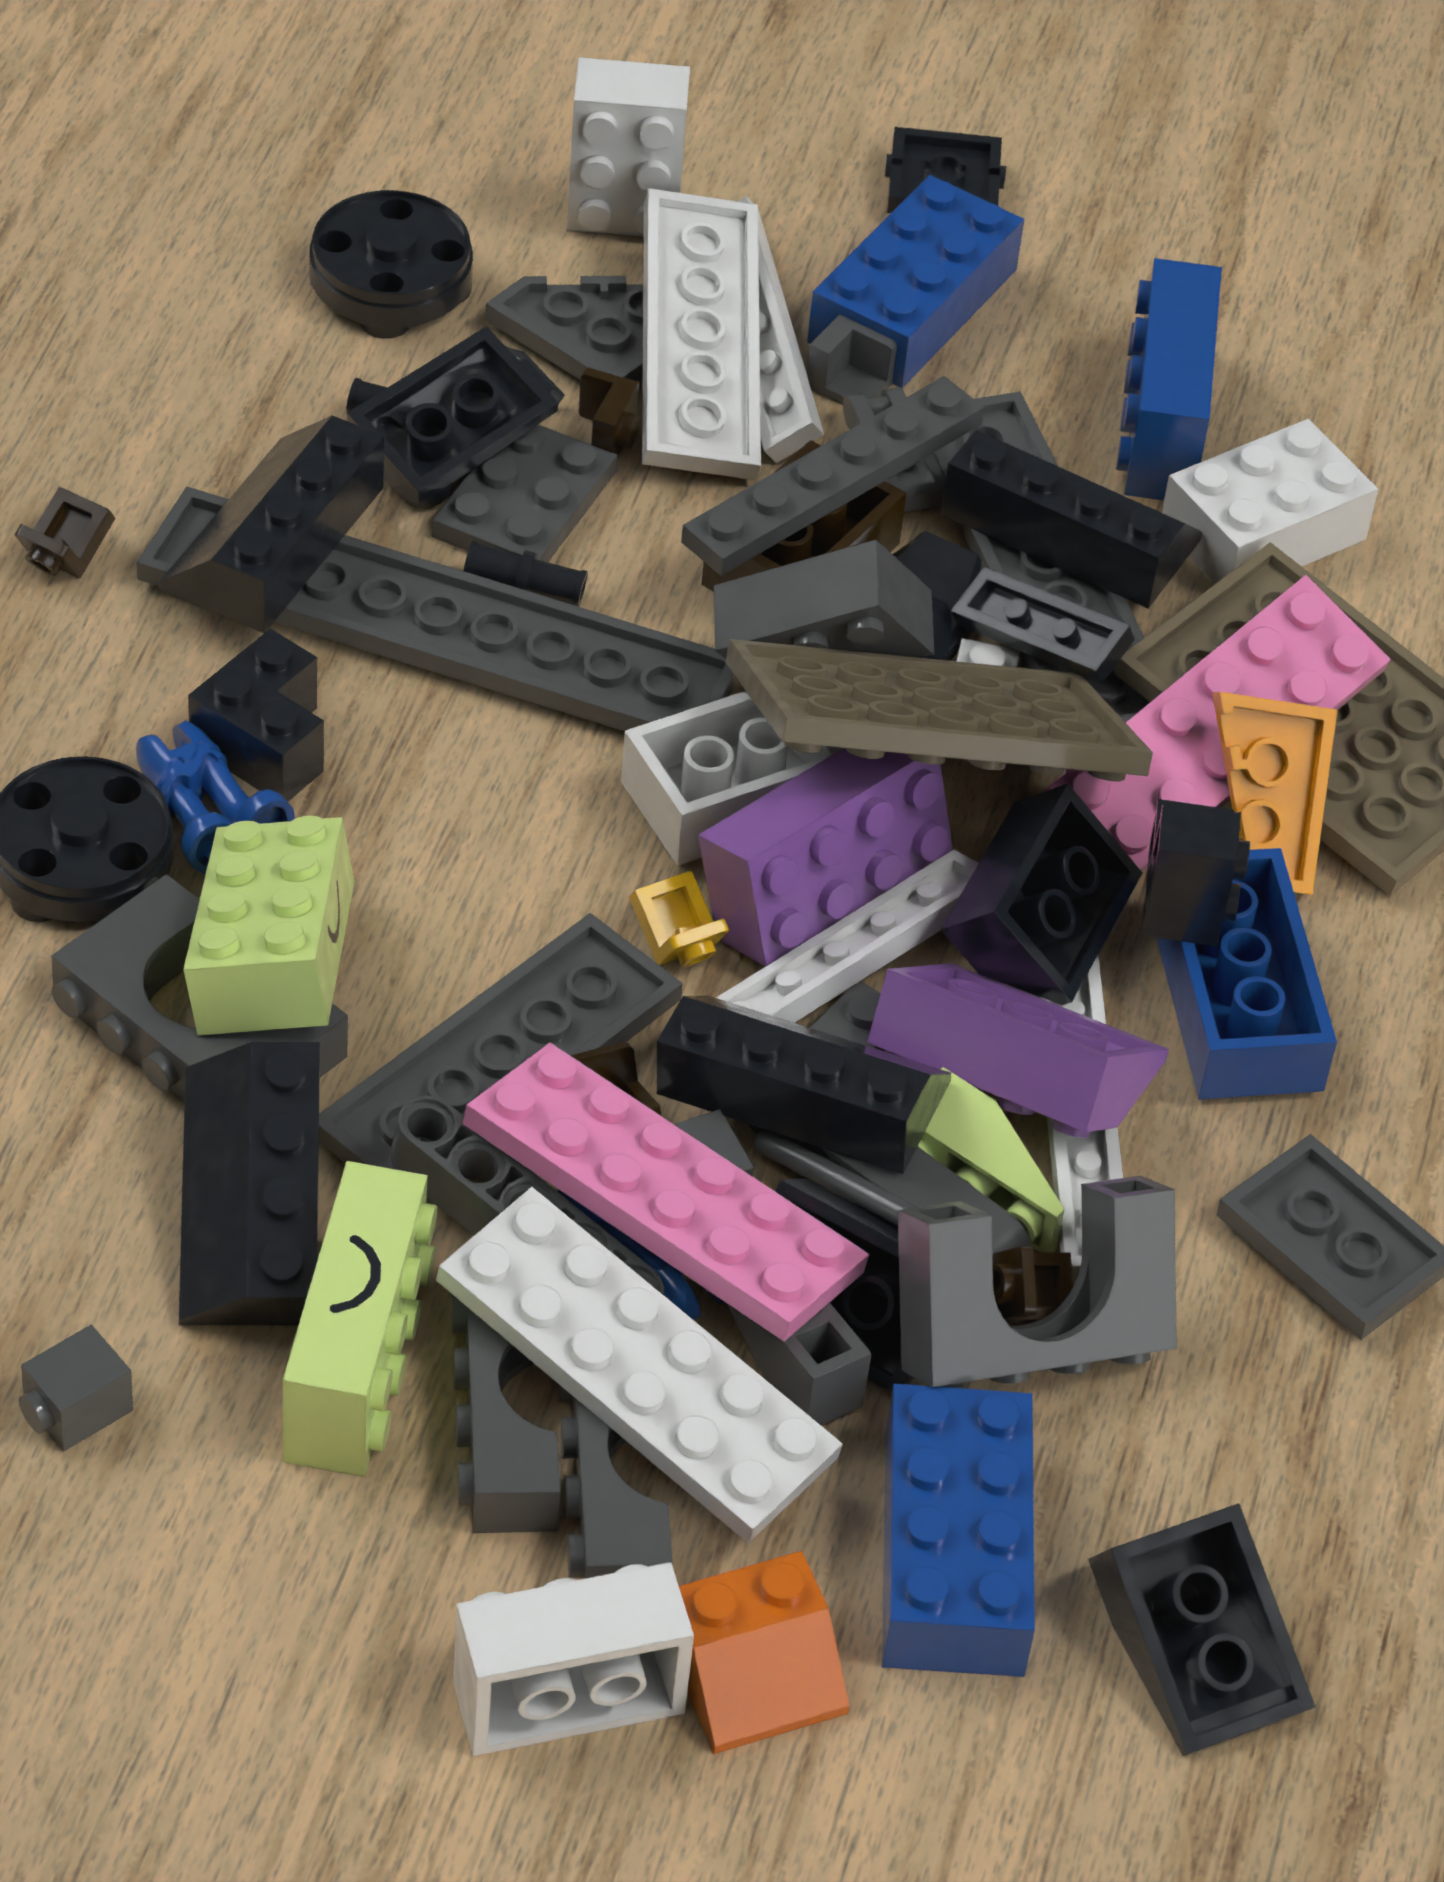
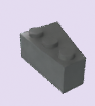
[714,540,934,659]

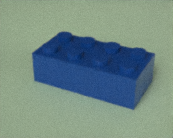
[807,175,1024,388]
[1116,258,1222,500]
[1156,848,1337,1100]
[882,1384,1035,1677]

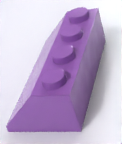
[867,963,1169,1138]

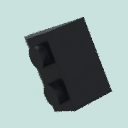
[1088,1503,1316,1756]

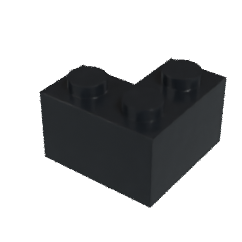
[188,628,324,801]
[1141,799,1250,946]

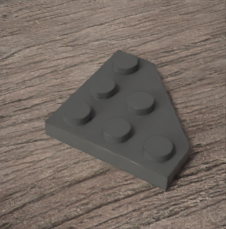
[485,276,643,382]

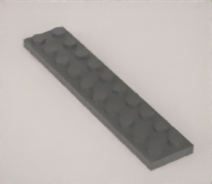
[137,486,738,731]

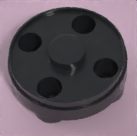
[309,190,473,339]
[0,756,174,922]

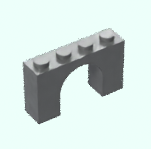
[51,874,348,1102]
[898,1176,1177,1389]

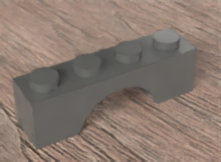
[451,1294,560,1533]
[557,1383,673,1579]

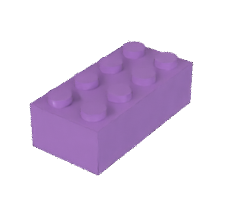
[698,748,953,966]

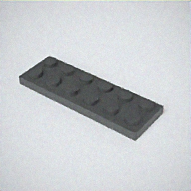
[319,913,683,1169]

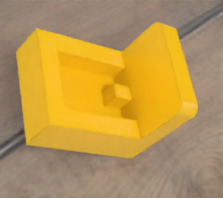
[629,870,730,967]

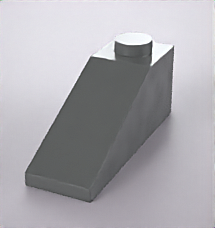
[727,1303,872,1425]

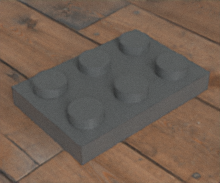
[432,424,618,562]
[1216,1134,1444,1340]

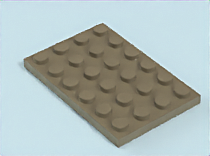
[1114,542,1444,896]
[725,639,1153,782]

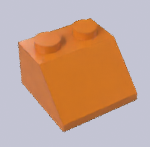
[679,1550,850,1754]

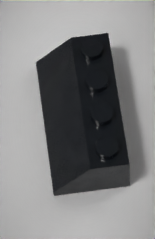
[159,415,384,633]
[940,430,1203,609]
[657,995,951,1174]
[179,1042,320,1326]

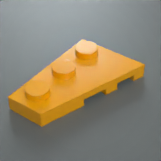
[1212,692,1338,895]

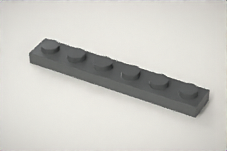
[681,376,984,576]

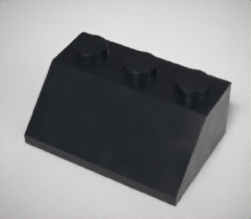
[940,783,1143,1005]
[775,1178,914,1392]

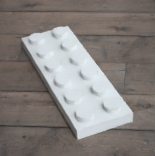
[642,188,761,480]
[436,1187,843,1543]

